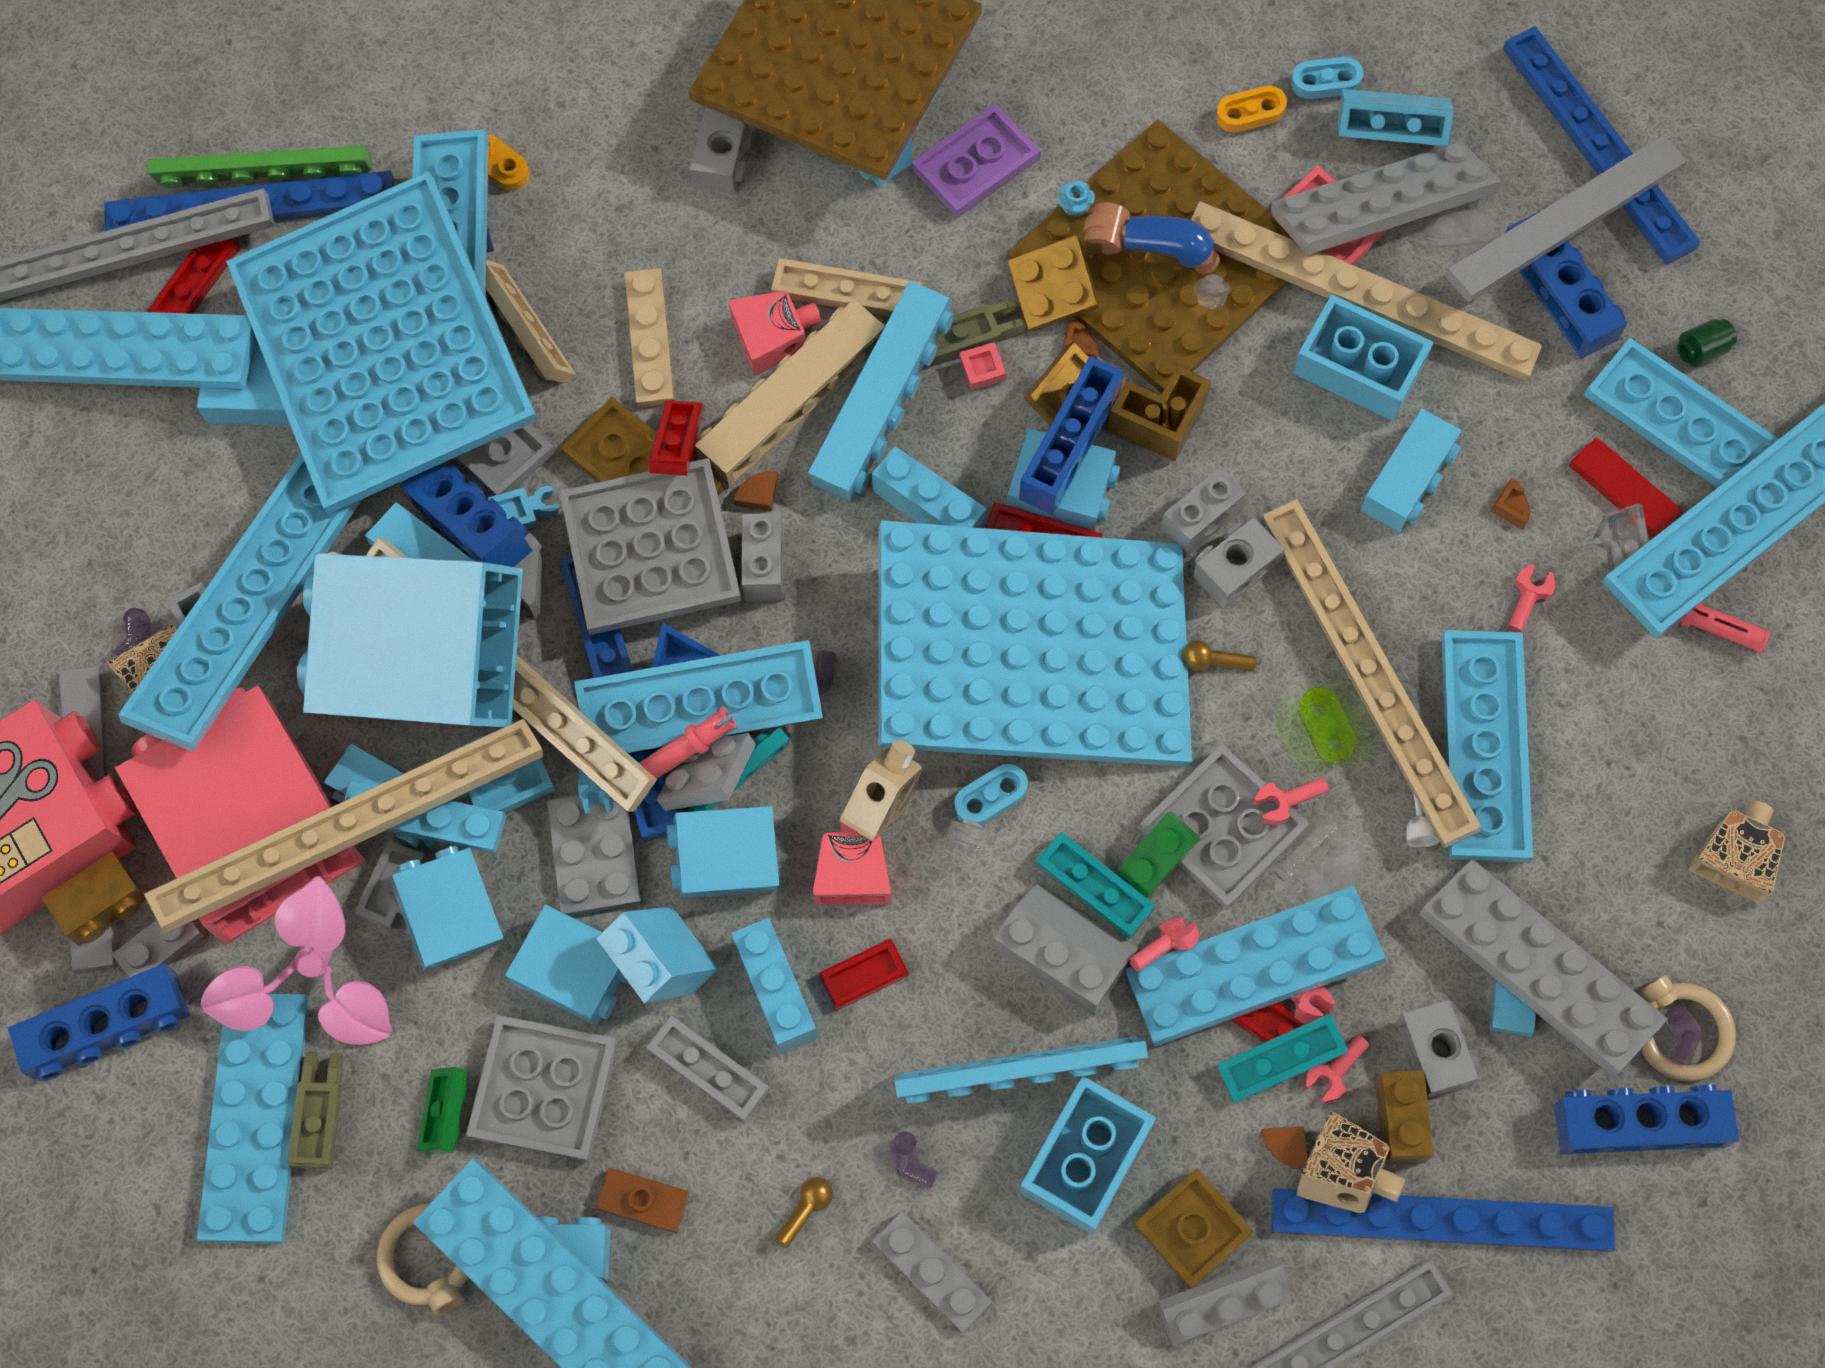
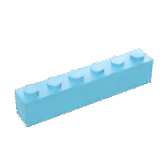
[808,280,954,503]

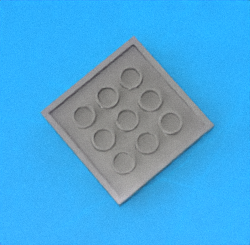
[559,458,742,635]

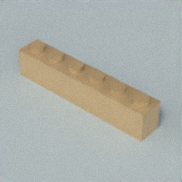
[695,299,885,489]

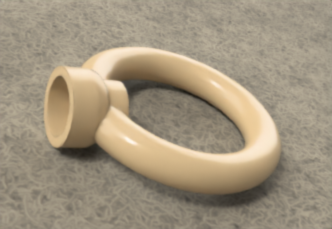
[1638,974,1736,1082]
[376,1204,469,1315]

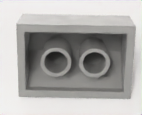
[993,884,1138,1016]

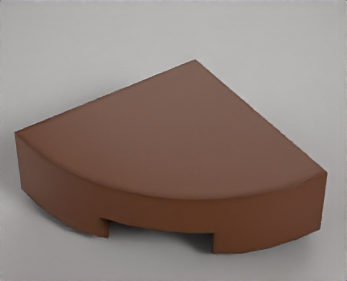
[1062,319,1098,359]
[734,471,779,511]
[1490,478,1530,530]
[1261,1126,1307,1170]

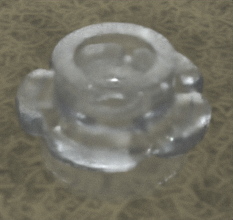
[1194,274,1231,309]

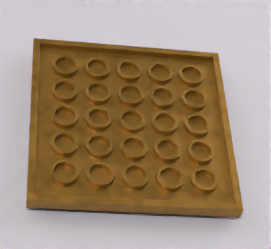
[688,0,982,181]
[1007,119,1293,393]

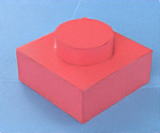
[959,342,1006,391]

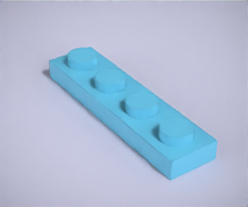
[343,780,507,854]

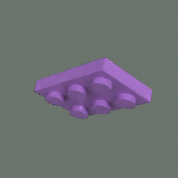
[912,103,1041,218]

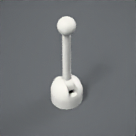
[1406,795,1440,847]

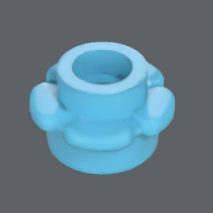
[1059,181,1095,216]

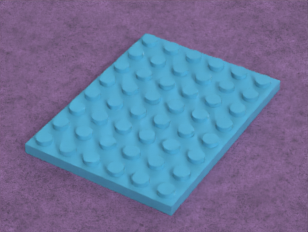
[226,171,538,514]
[878,520,1192,766]

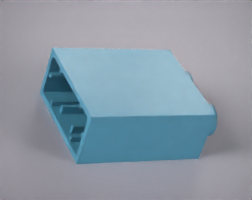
[297,553,523,727]

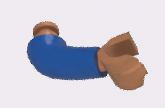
[1083,202,1220,275]

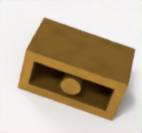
[41,851,146,946]
[1374,1070,1434,1165]

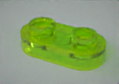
[1298,687,1356,764]

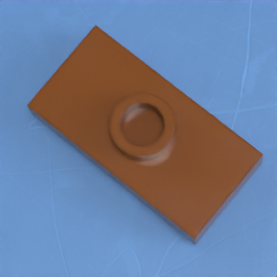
[596,1168,690,1233]

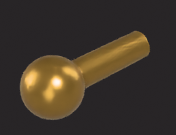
[1182,640,1256,671]
[774,1177,833,1249]

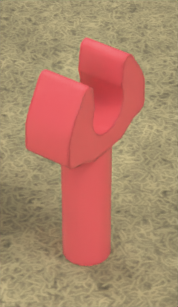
[1507,564,1556,633]
[1253,777,1329,826]
[1129,917,1200,971]
[1289,986,1335,1024]
[1304,1035,1369,1104]

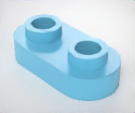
[1291,57,1363,99]
[955,764,1028,827]

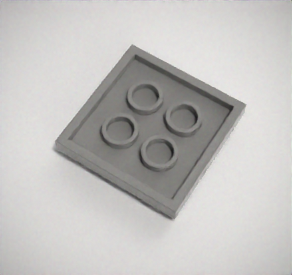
[1139,743,1310,910]
[466,1015,618,1162]

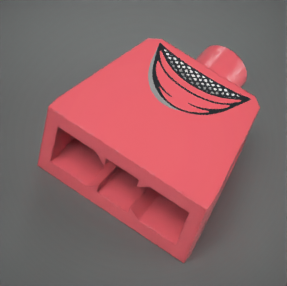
[728,291,822,376]
[813,813,891,905]

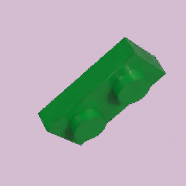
[1117,811,1201,898]
[416,1067,468,1154]

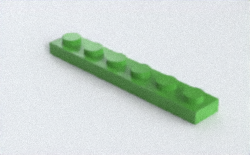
[147,146,372,188]

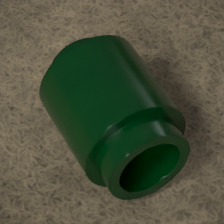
[1677,319,1737,367]

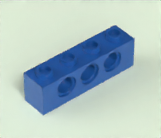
[1505,210,1627,359]
[1019,356,1124,515]
[400,463,533,567]
[7,963,190,1081]
[1554,1084,1739,1155]

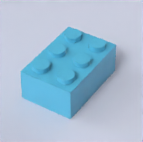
[1293,294,1434,422]
[1019,1076,1156,1236]

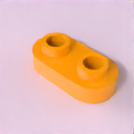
[1216,85,1287,133]
[488,134,530,191]

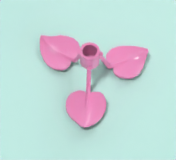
[201,876,393,1045]

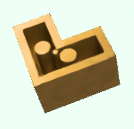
[1108,365,1211,461]

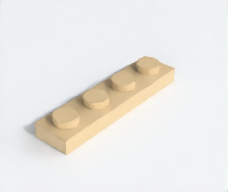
[771,258,923,317]
[485,259,576,383]
[625,268,674,408]

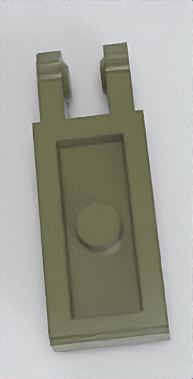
[932,299,1027,365]
[287,1052,344,1169]

